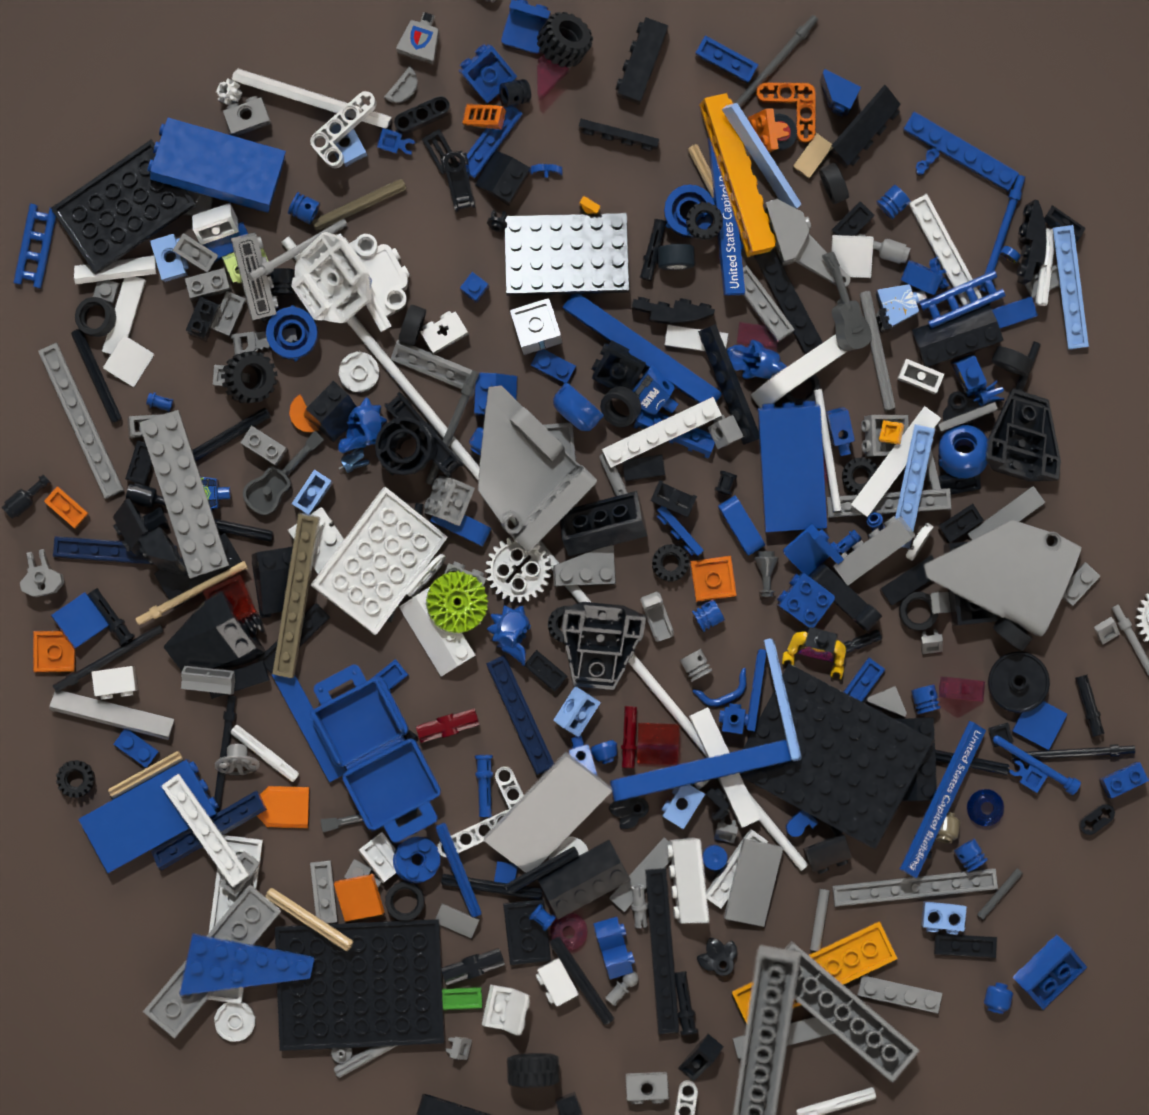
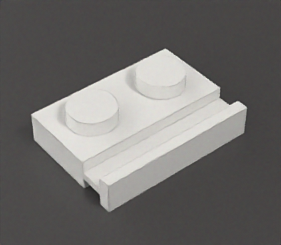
[358,832,396,883]

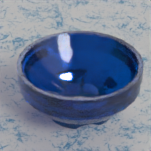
[967,789,1004,826]

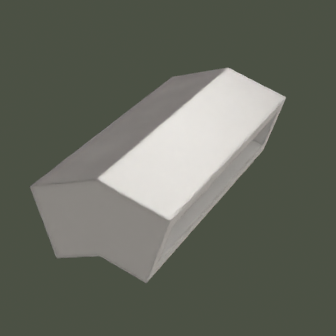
[181,666,235,694]

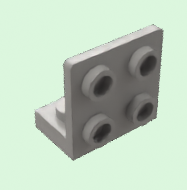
[424,475,475,526]

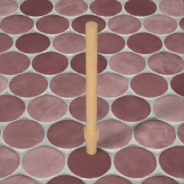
[135,561,248,625]

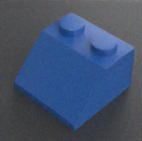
[820,69,861,116]
[474,373,517,416]

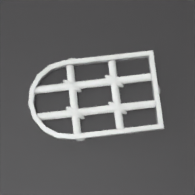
[405,554,446,598]

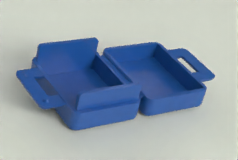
[310,665,442,842]

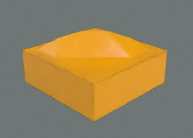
[579,196,600,215]
[879,420,904,445]

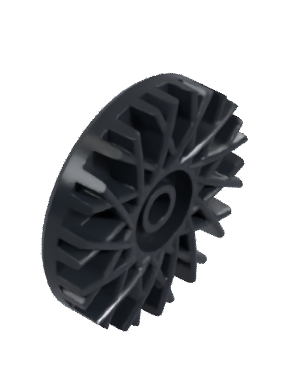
[988,652,1050,713]

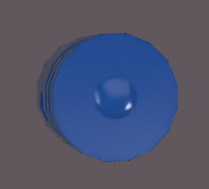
[876,185,911,219]
[288,192,321,225]
[692,600,725,632]
[911,684,941,714]
[954,839,988,872]
[702,844,727,870]

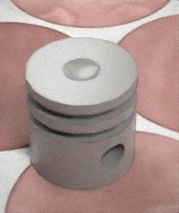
[680,649,712,682]

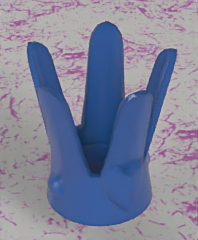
[973,381,1005,406]

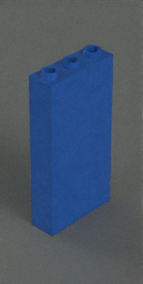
[147,118,286,213]
[757,401,827,532]
[78,759,219,873]

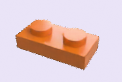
[44,486,89,529]

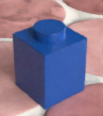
[460,272,489,303]

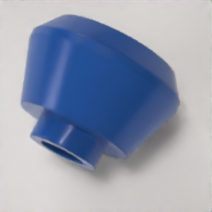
[590,740,617,764]

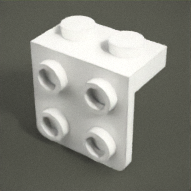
[482,984,529,1035]

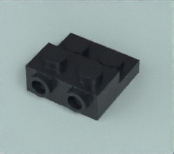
[591,340,646,390]

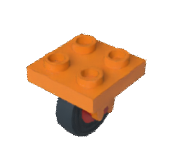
[748,108,797,153]

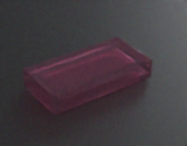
[737,322,778,348]

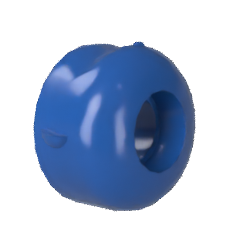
[664,184,715,238]
[266,305,318,362]
[553,382,604,431]
[938,425,988,479]

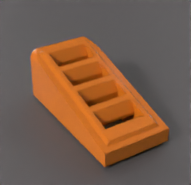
[462,104,506,130]

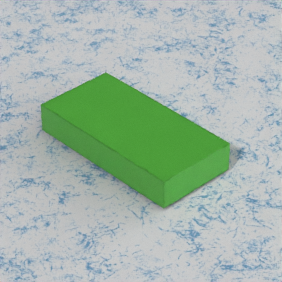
[442,987,482,1010]

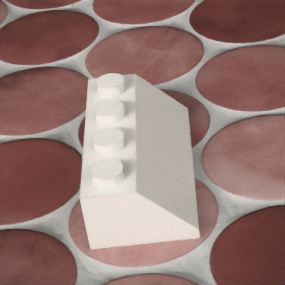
[399,587,476,677]
[667,837,709,923]

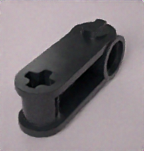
[440,150,476,212]

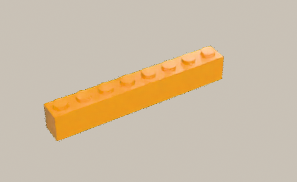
[699,93,776,257]

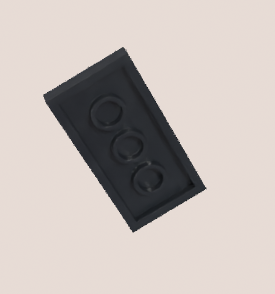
[154,533,242,609]

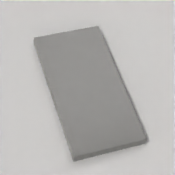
[483,752,612,873]

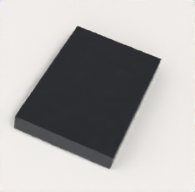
[503,899,551,965]

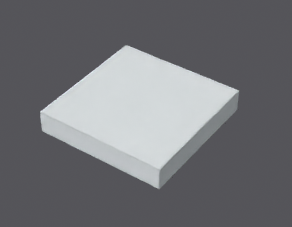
[831,235,874,278]

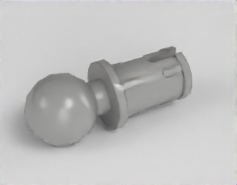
[605,971,638,1006]

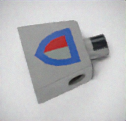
[396,12,439,65]

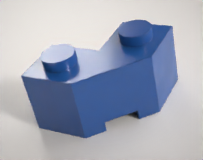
[593,917,635,979]

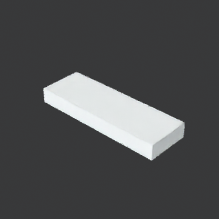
[665,325,728,351]

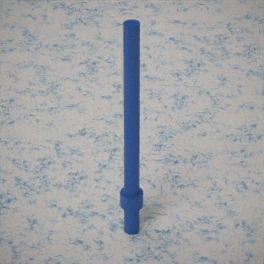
[979,175,1026,293]

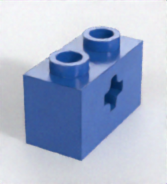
[1099,762,1149,798]

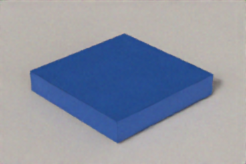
[51,592,109,649]
[1012,701,1067,750]

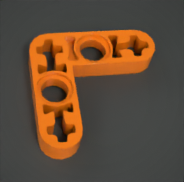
[756,83,815,143]

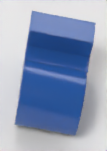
[786,810,818,837]

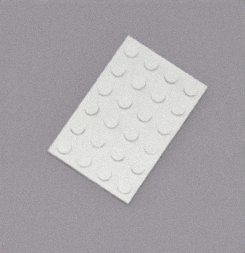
[311,487,448,635]

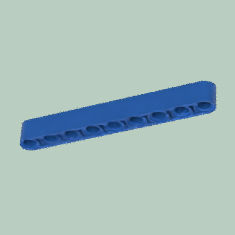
[562,294,722,403]
[610,740,792,802]

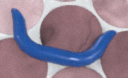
[692,668,747,707]

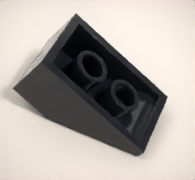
[251,546,293,615]

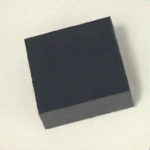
[988,722,1014,748]

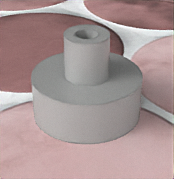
[331,1048,352,1063]

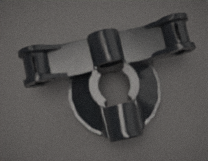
[375,391,465,478]

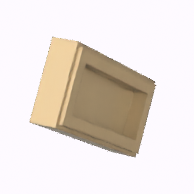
[793,134,832,179]

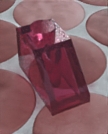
[537,55,569,101]
[939,677,985,702]

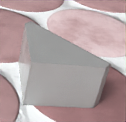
[866,686,907,717]

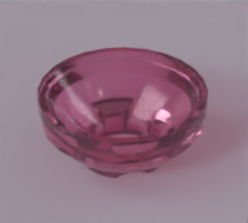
[550,913,587,950]

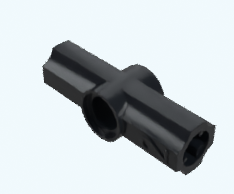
[441,948,505,985]

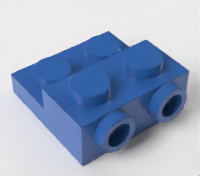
[459,44,518,103]

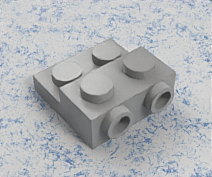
[861,415,909,457]

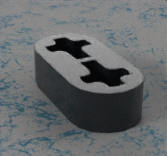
[1079,804,1115,835]

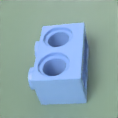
[921,901,966,934]

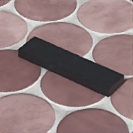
[257,603,331,674]

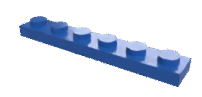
[903,112,1019,192]

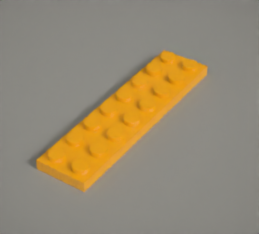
[731,921,898,1024]

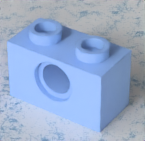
[331,117,367,166]
[150,234,189,282]
[292,470,333,515]
[553,686,601,737]
[661,785,705,829]

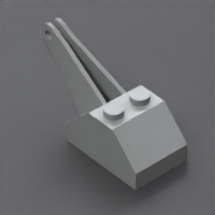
[764,199,850,287]

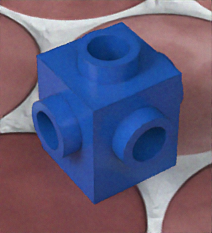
[719,703,749,734]

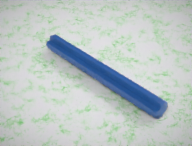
[436,823,481,917]

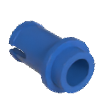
[146,392,173,412]
[867,512,885,532]
[837,530,862,554]

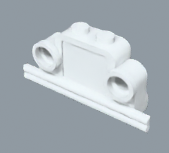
[337,234,410,332]

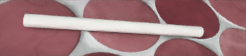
[814,389,842,511]

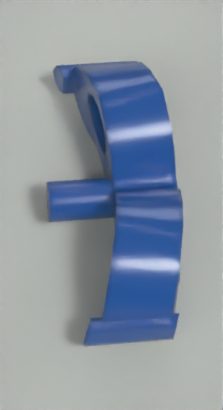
[916,148,939,175]
[531,164,563,178]
[929,257,950,289]

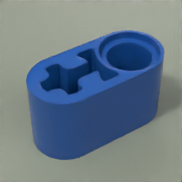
[901,260,943,295]

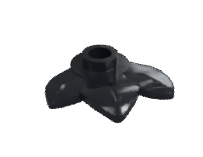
[942,391,981,426]
[608,797,649,829]
[697,938,737,976]

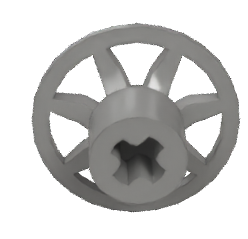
[215,744,260,775]

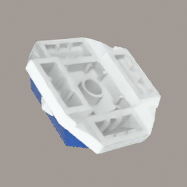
[291,232,372,323]

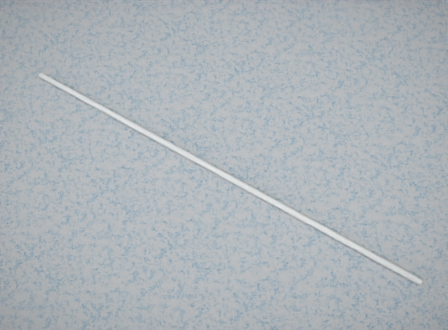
[281,237,809,871]

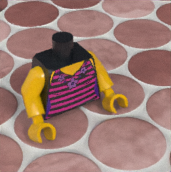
[782,627,846,679]

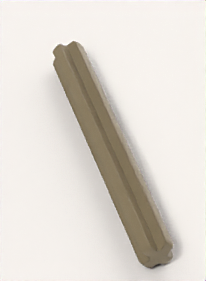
[312,179,406,231]

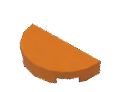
[289,394,319,433]

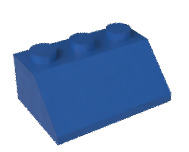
[1013,935,1087,1010]

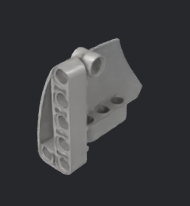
[478,386,597,552]
[924,520,1082,636]

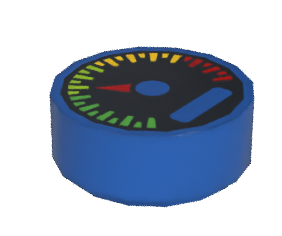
[1000,246,1021,263]

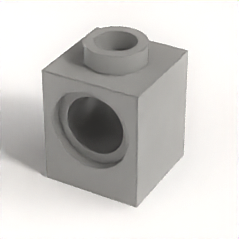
[707,415,744,449]

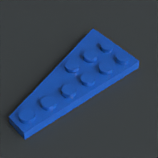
[179,934,314,995]

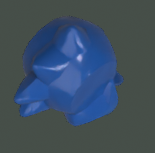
[727,339,787,379]
[338,398,387,453]
[487,605,531,666]

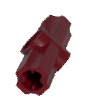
[416,708,480,743]

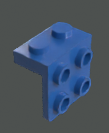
[501,0,551,54]
[783,524,844,576]
[777,573,835,628]

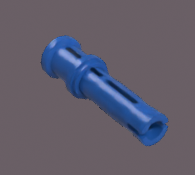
[475,755,493,817]

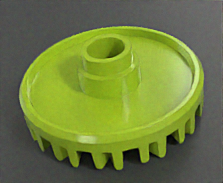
[426,571,488,633]

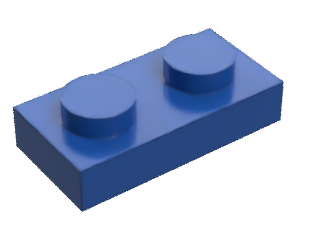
[531,349,576,384]
[114,729,159,768]

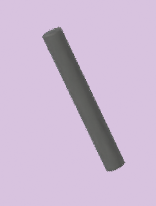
[977,868,1023,920]

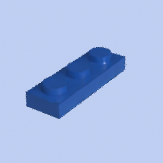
[695,35,758,83]
[657,506,704,556]

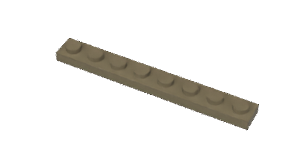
[273,513,320,678]

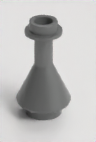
[754,551,779,597]

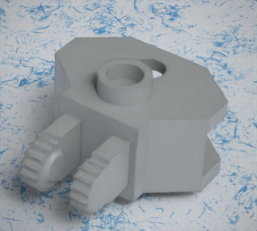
[20,549,65,597]

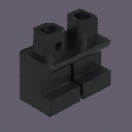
[186,297,220,342]

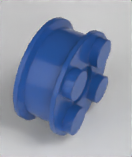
[393,836,440,883]

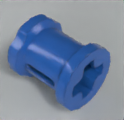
[529,904,556,931]

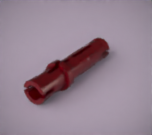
[621,706,637,768]

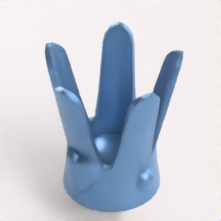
[339,448,369,473]

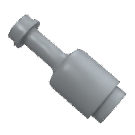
[859,234,911,264]

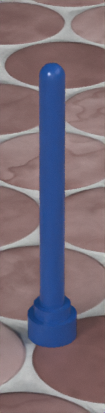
[993,736,1081,795]

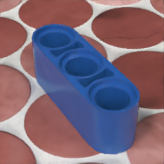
[718,495,766,556]
[430,515,492,547]

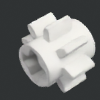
[216,79,242,105]

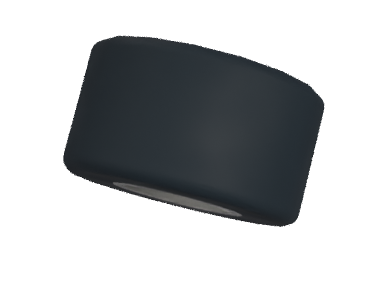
[658,244,695,270]

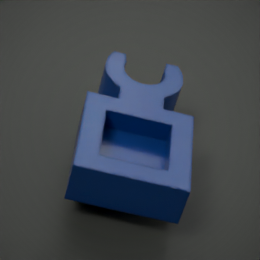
[377,128,415,154]
[1009,760,1048,793]

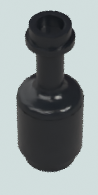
[2,474,51,519]
[126,483,166,508]

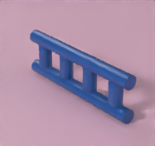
[13,204,56,289]
[919,270,1006,329]

